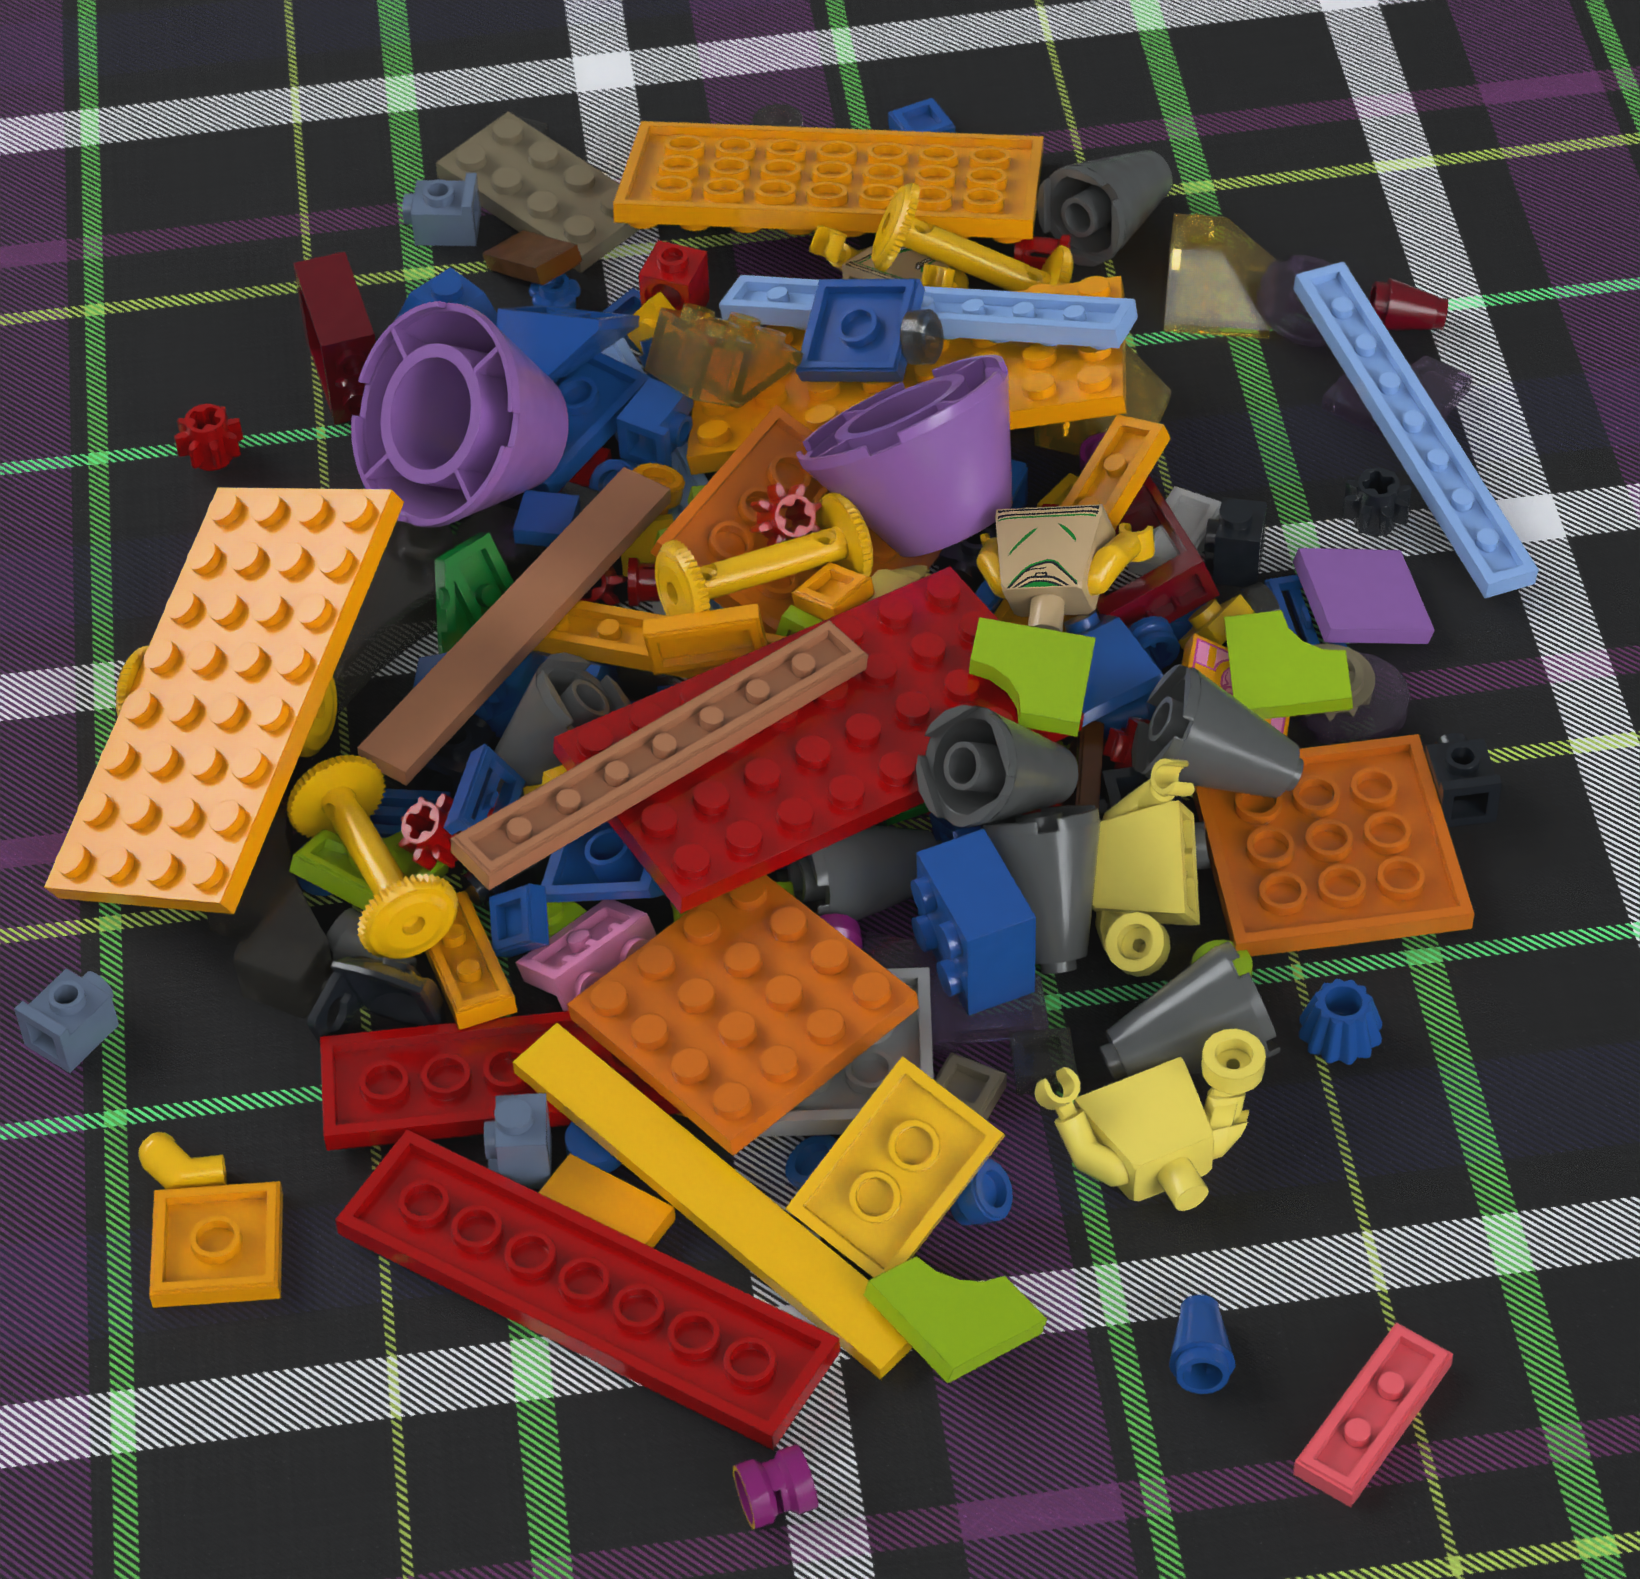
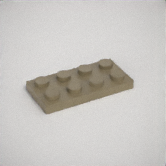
[436,111,640,273]

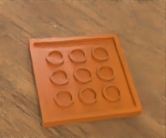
[650,405,942,634]
[1192,734,1474,957]
[567,875,919,1156]

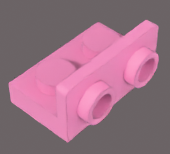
[516,900,656,1011]

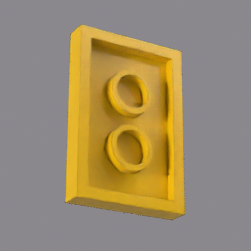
[785,1056,1006,1278]

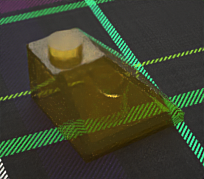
[1164,213,1276,339]

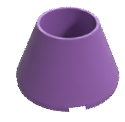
[351,301,569,527]
[796,354,1013,557]

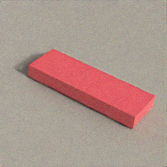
[1293,1323,1453,1507]

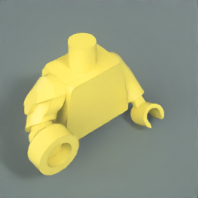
[1092,758,1200,977]
[1034,1029,1266,1211]

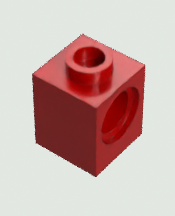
[638,240,710,330]

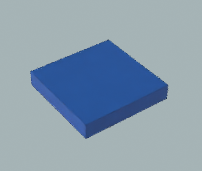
[795,279,925,382]

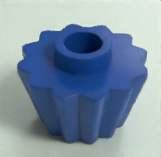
[1298,979,1382,1065]

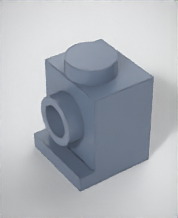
[403,173,481,246]
[14,968,119,1073]
[484,1093,552,1189]

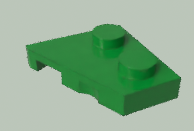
[435,532,514,654]

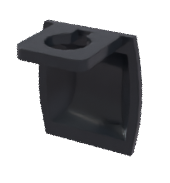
[307,956,447,1044]

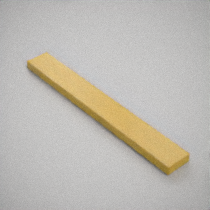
[513,1023,913,1380]

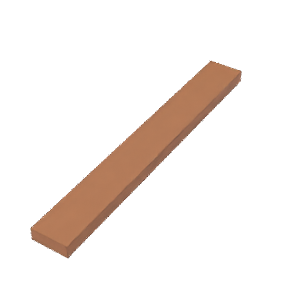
[357,467,671,786]
[451,620,868,890]

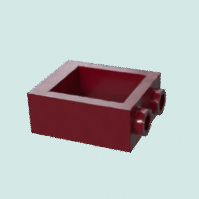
[293,251,376,425]
[1096,476,1220,628]

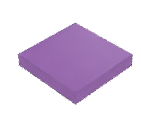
[1293,548,1434,644]

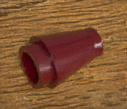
[1369,278,1448,330]

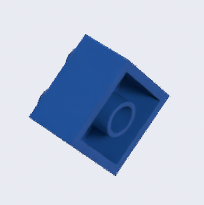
[911,828,1036,1016]

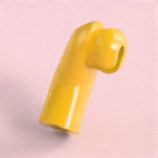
[139,1132,227,1189]

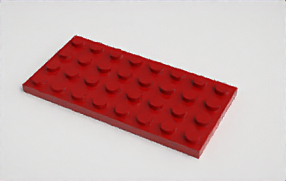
[553,566,1084,914]

